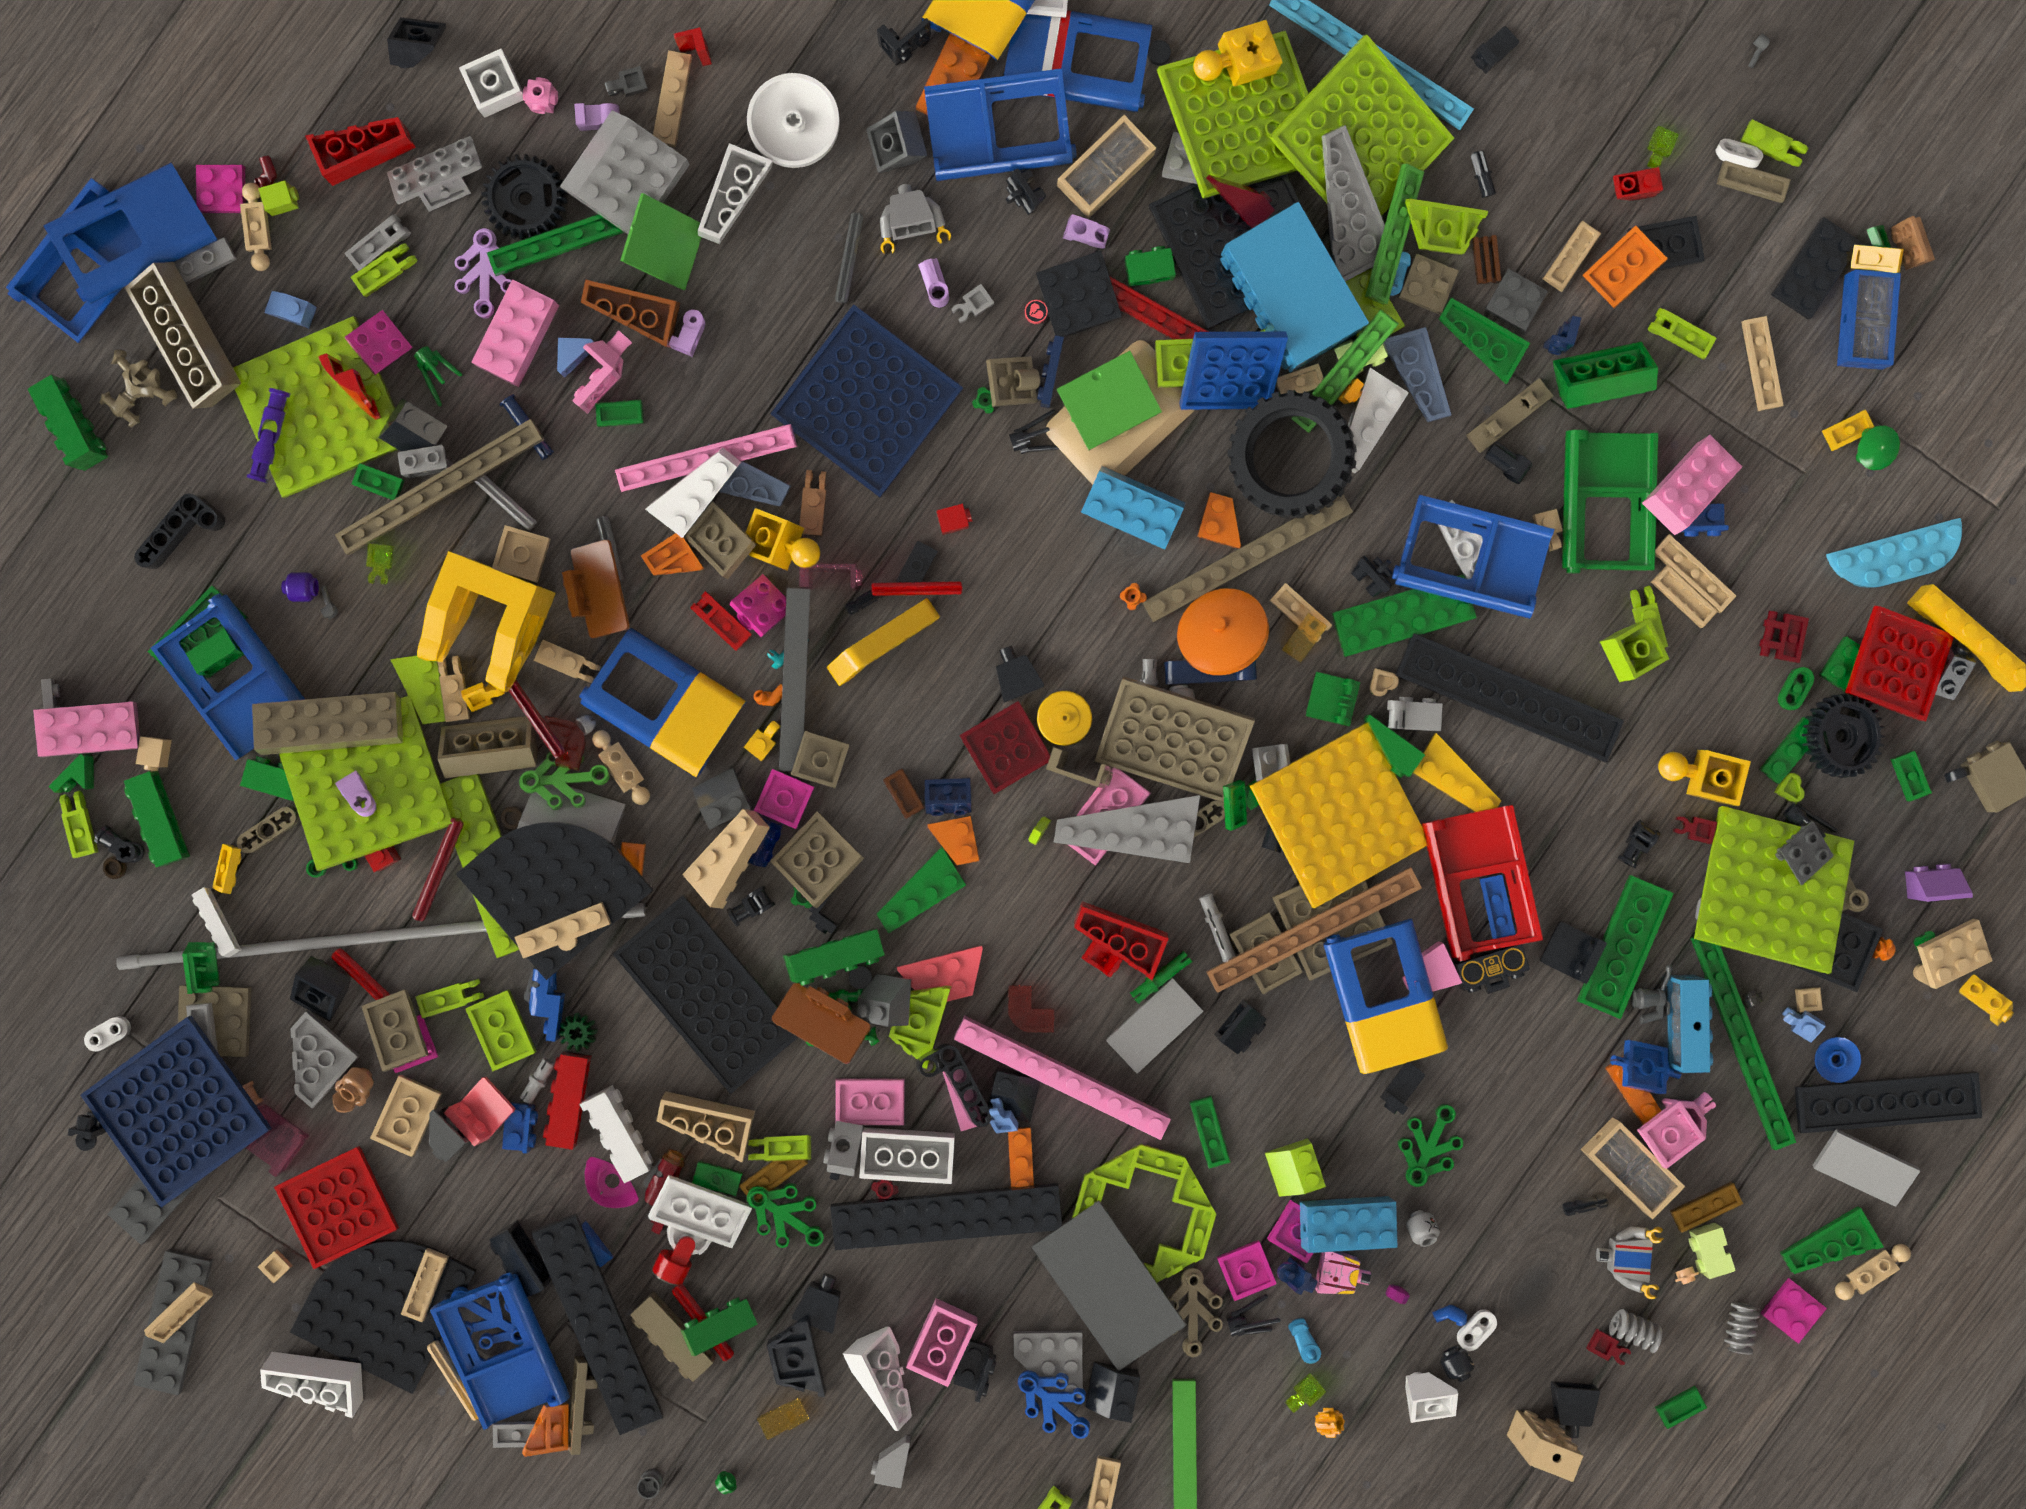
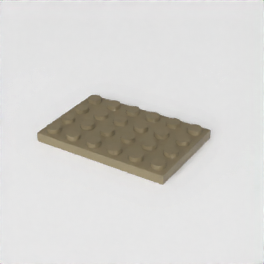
[1095,676,1255,803]

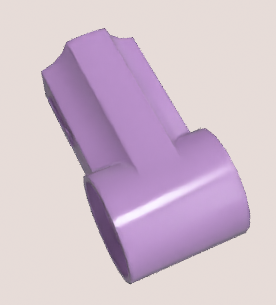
[918,258,949,308]

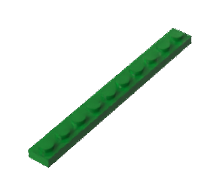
[1690,937,1796,1151]

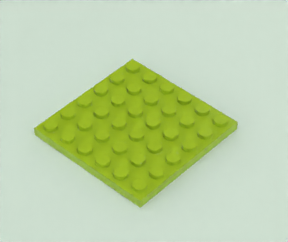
[1157,31,1308,198]
[1269,35,1454,216]
[233,316,398,498]
[279,696,452,871]
[1694,806,1854,974]

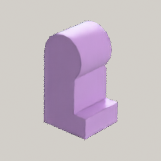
[574,103,620,131]
[1063,214,1110,248]
[669,310,705,357]

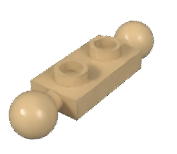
[240,183,272,271]
[592,730,650,805]
[1835,1244,1911,1300]

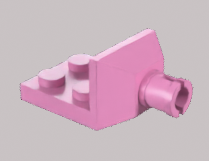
[572,330,632,414]
[1638,1092,1716,1169]

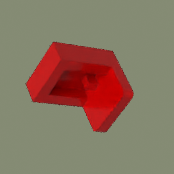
[1081,941,1122,978]

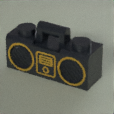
[1453,944,1530,994]

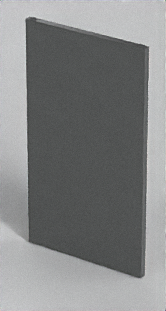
[1032,1201,1186,1371]

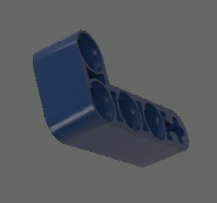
[1164,660,1257,685]

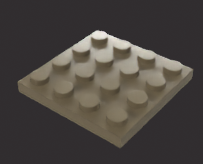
[1272,881,1393,981]

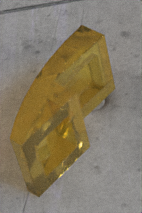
[1282,613,1327,663]
[756,1398,809,1440]

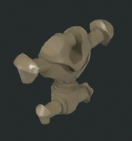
[99,349,178,427]

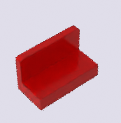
[673,27,712,66]

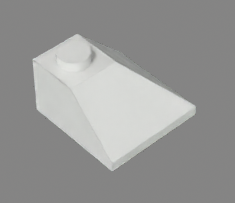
[1405,1372,1458,1423]

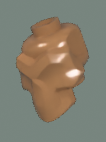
[333,1067,374,1113]

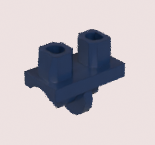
[1277,1257,1318,1295]

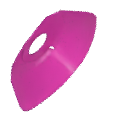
[585,1157,639,1208]

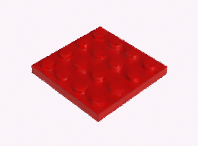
[1845,606,1954,722]
[274,1146,399,1269]

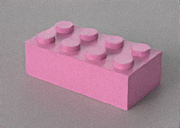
[472,279,559,387]
[1642,435,1742,535]
[33,702,140,757]

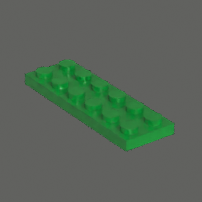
[1331,574,1476,657]
[1577,875,1674,1019]

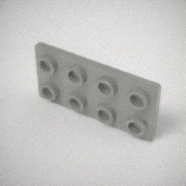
[387,136,482,212]

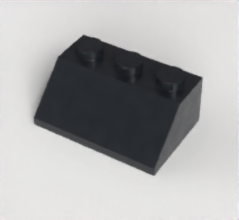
[489,1220,552,1297]

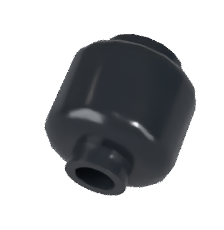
[1440,1345,1475,1382]

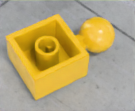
[1193,20,1283,87]
[746,508,820,571]
[1658,750,1751,806]

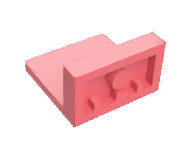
[444,1077,515,1146]

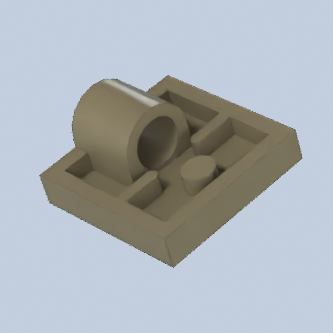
[986,356,1040,407]

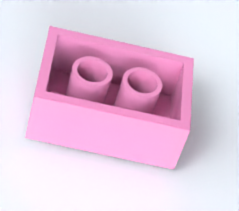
[906,1298,977,1387]

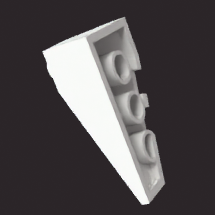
[843,1327,912,1431]

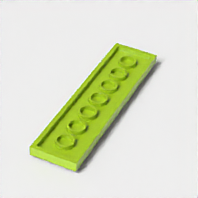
[441,774,519,958]

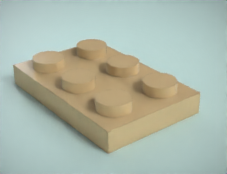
[1917,919,1992,989]
[370,1075,442,1157]

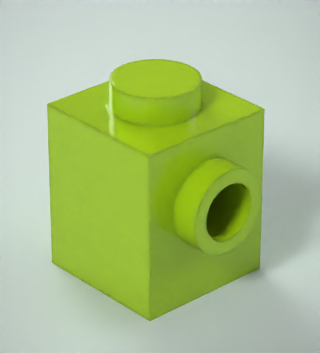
[258,181,299,216]

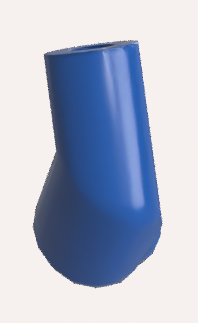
[1432,1305,1467,1326]

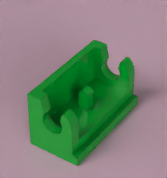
[186,628,245,678]
[182,942,220,994]

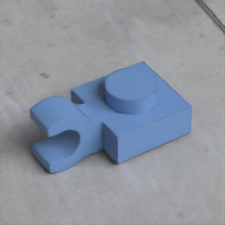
[1782,1007,1826,1042]
[989,1098,1018,1134]

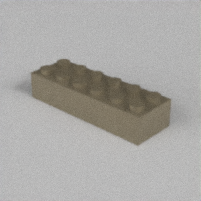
[125,262,241,409]
[252,692,403,755]

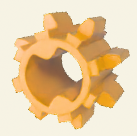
[1315,1408,1345,1438]

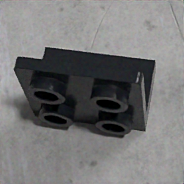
[877,18,931,66]
[1540,921,1607,984]
[953,1339,996,1402]

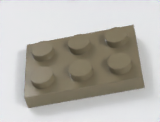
[684,502,757,579]
[1229,912,1303,994]
[361,990,428,1072]

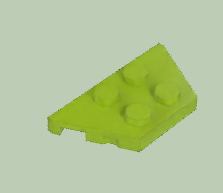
[1405,199,1488,255]
[889,986,951,1069]

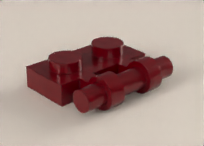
[1759,611,1809,663]

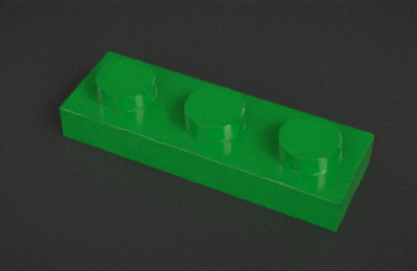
[1759,717,1809,784]

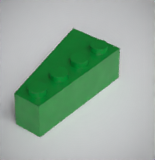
[783,929,885,986]

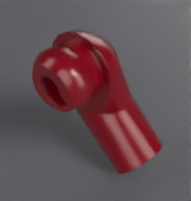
[254,156,277,188]

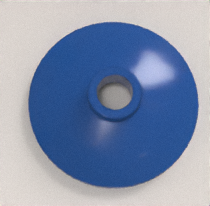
[1815,1037,1861,1083]

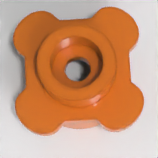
[1120,583,1147,610]
[1872,937,1895,961]

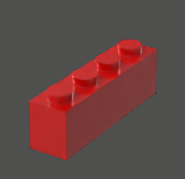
[543,1051,592,1150]

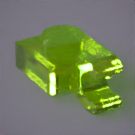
[1647,126,1679,168]
[1285,1373,1326,1413]

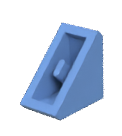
[557,338,594,377]

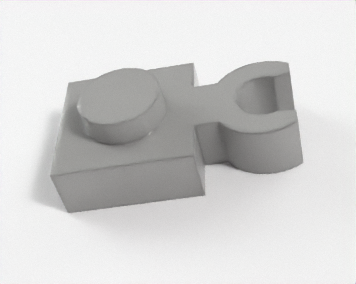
[952,284,994,323]

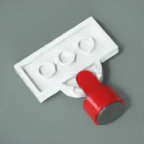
[648,1175,752,1285]

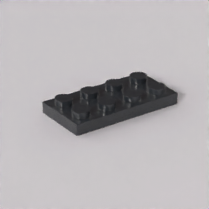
[1771,217,1861,320]

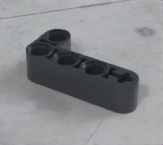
[134,493,225,569]
[916,1043,992,1127]

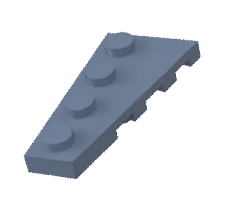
[1384,327,1451,422]
[707,444,791,506]

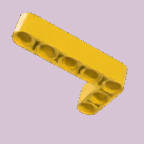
[826,598,940,686]

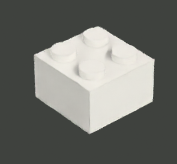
[459,49,523,118]

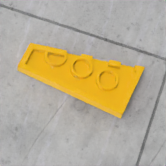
[1413,733,1501,812]

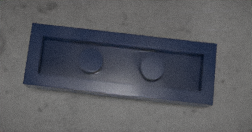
[1037,336,1064,408]

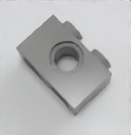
[823,1121,863,1177]

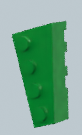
[28,375,108,471]

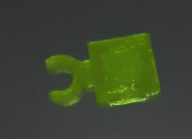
[366,544,394,585]

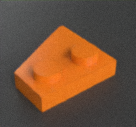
[1197,492,1241,549]
[641,533,704,576]
[927,816,979,865]
[522,1402,569,1457]

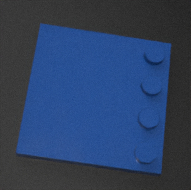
[1179,331,1288,410]

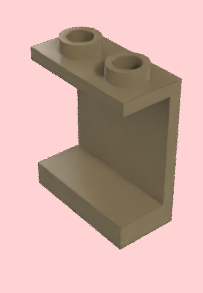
[1046,747,1113,789]

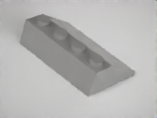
[517,785,626,845]

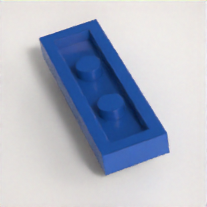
[1479,874,1515,939]

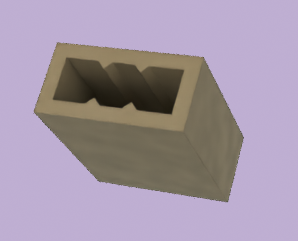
[1961,741,2026,813]

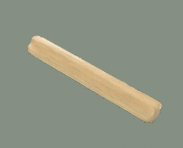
[427,1340,478,1421]

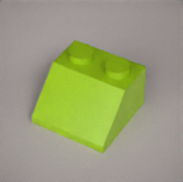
[1600,618,1669,682]
[1265,1138,1326,1197]

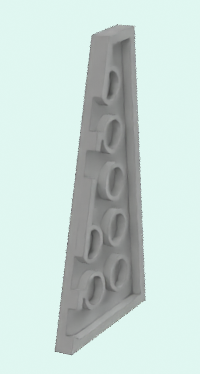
[1322,125,1385,281]
[1054,795,1200,863]

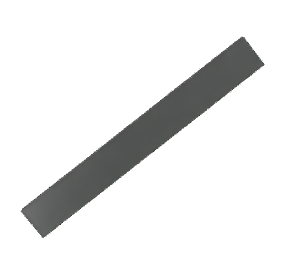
[779,587,810,771]

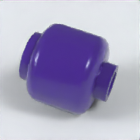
[282,572,319,602]

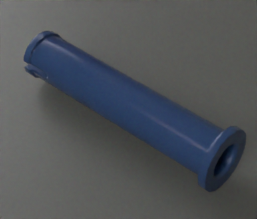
[499,394,554,460]

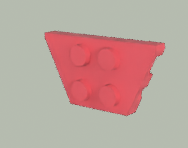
[897,945,983,1002]

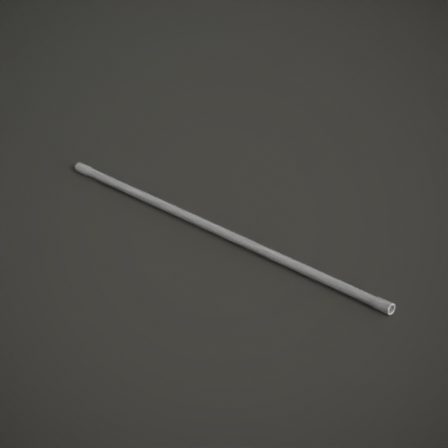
[116,903,646,970]

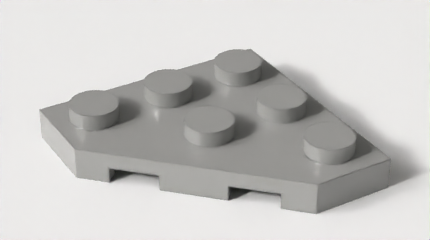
[291,1010,360,1108]
[1014,1330,1083,1398]

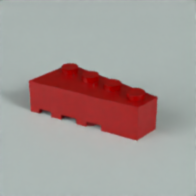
[305,117,416,186]
[1074,901,1169,980]

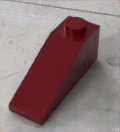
[1206,175,1275,228]

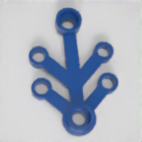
[450,1287,523,1349]
[1018,1370,1090,1439]

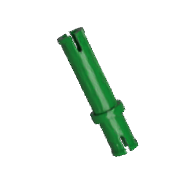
[1130,951,1192,1004]

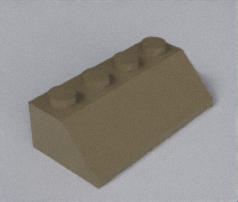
[438,716,538,778]

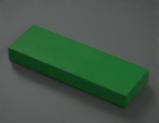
[1189,1096,1230,1169]

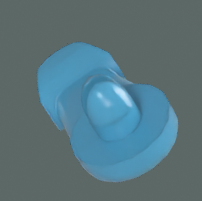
[1390,252,1411,296]
[1288,1318,1321,1364]

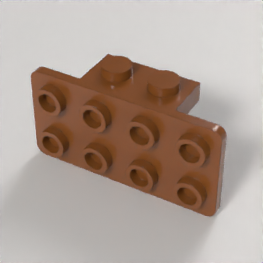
[562,540,630,638]
[772,983,871,1064]

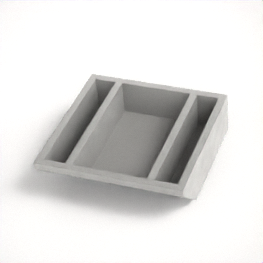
[560,110,689,234]

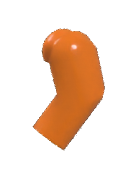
[754,684,782,706]

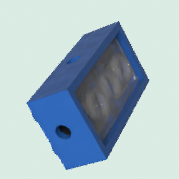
[1837,269,1901,370]

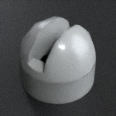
[576,715,596,735]

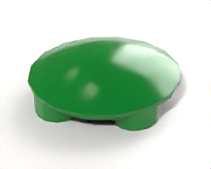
[1856,425,1900,470]

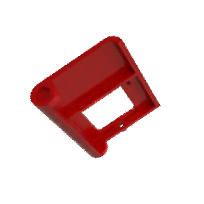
[1422,805,1543,961]

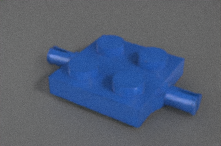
[1610,1040,1682,1094]

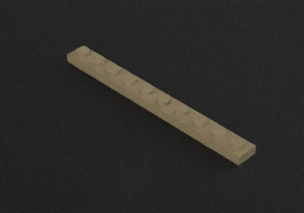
[335,419,544,555]
[1142,494,1353,622]

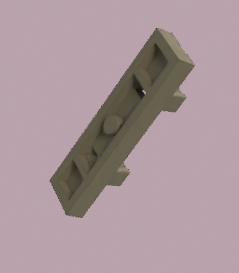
[1466,378,1553,453]
[568,1356,597,1455]

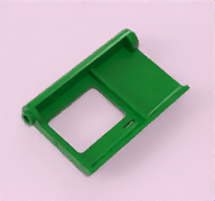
[1562,430,1658,574]

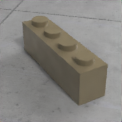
[630,1291,716,1382]

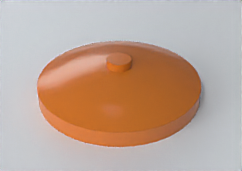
[1177,588,1269,675]

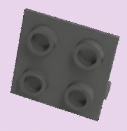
[1775,821,1834,885]

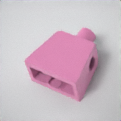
[1402,942,1462,991]

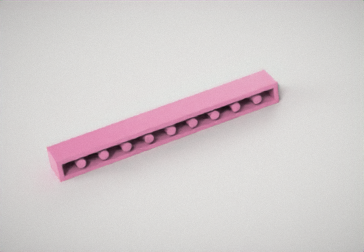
[954,1015,1171,1140]

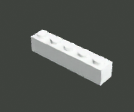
[192,887,241,957]

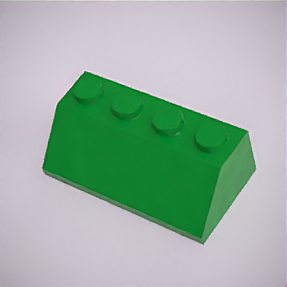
[1553,342,1658,409]

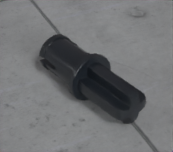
[1471,150,1496,198]

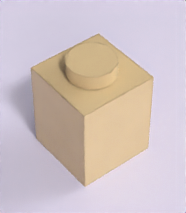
[136,736,172,771]

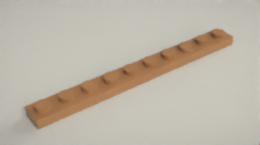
[1206,867,1422,993]

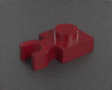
[1673,817,1718,845]
[1586,1328,1631,1365]

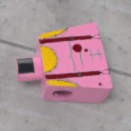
[1315,1251,1371,1294]

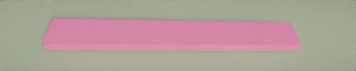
[615,424,797,492]

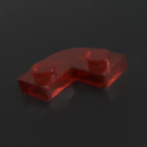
[539,716,586,771]
[1008,985,1054,1032]

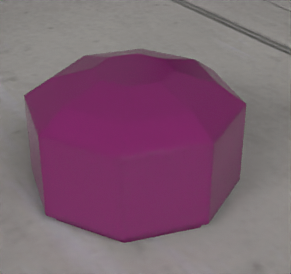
[1386,1284,1410,1304]

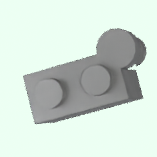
[1387,697,1443,731]

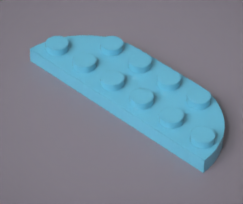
[1826,518,1962,588]

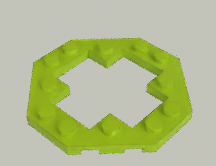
[1072,1144,1216,1282]

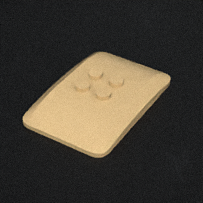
[1046,340,1195,485]

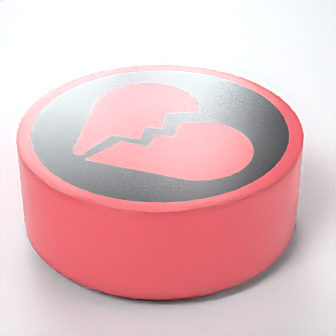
[1025,300,1048,324]

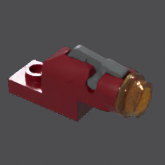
[643,1149,685,1234]

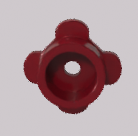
[871,1180,898,1199]

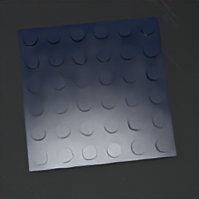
[770,304,963,498]
[80,1015,272,1208]

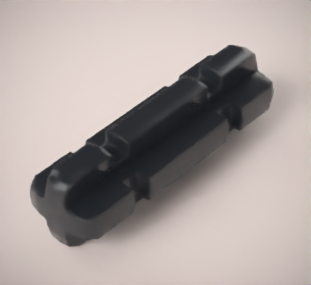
[845,590,884,615]
[1562,1194,1608,1216]

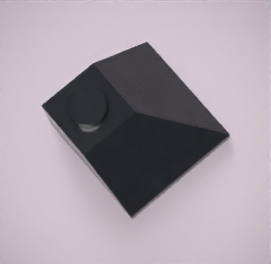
[387,17,446,68]
[987,1067,1040,1123]

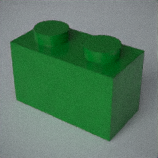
[1124,246,1176,287]

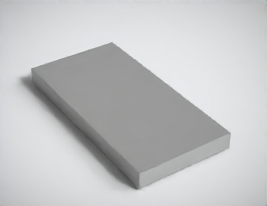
[1106,978,1204,1074]
[1813,1129,1920,1207]

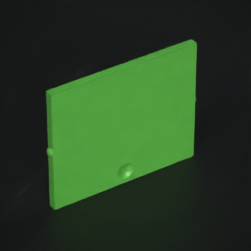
[620,193,701,290]
[1057,351,1162,451]

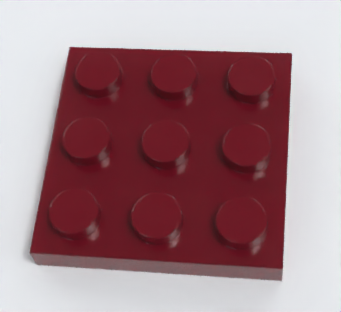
[959,701,1050,794]

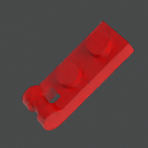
[690,591,752,651]

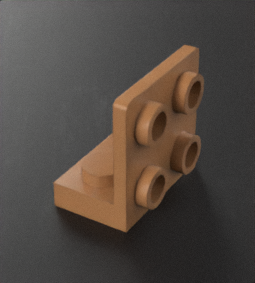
[1891,216,1935,270]

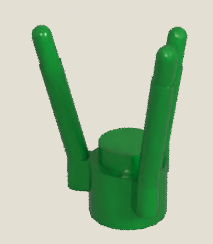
[414,346,462,406]

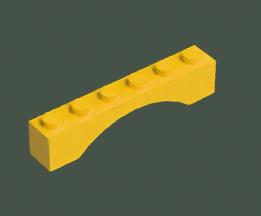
[1907,584,2026,692]

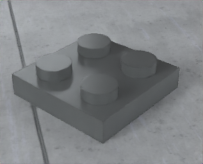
[1484,268,1548,332]

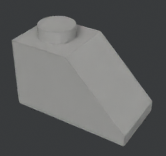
[871,1435,911,1488]

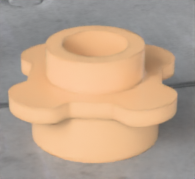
[1675,1266,1699,1285]

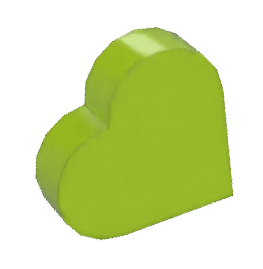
[1774,773,1805,802]
[1028,816,1051,846]

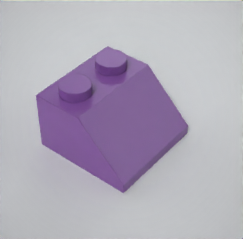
[1905,864,1973,902]

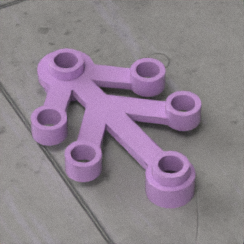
[454,228,512,319]

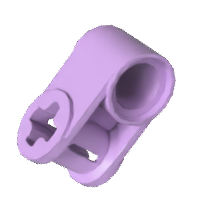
[335,770,376,817]

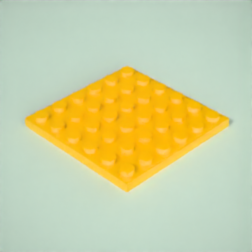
[1250,723,1427,908]

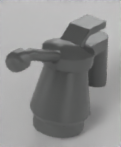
[1630,965,1673,1024]

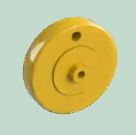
[1037,691,1092,746]

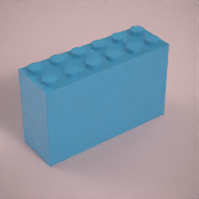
[1220,202,1369,373]

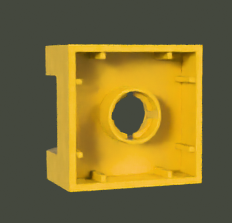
[417,551,556,692]

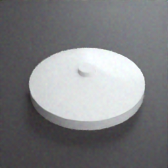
[747,73,840,168]

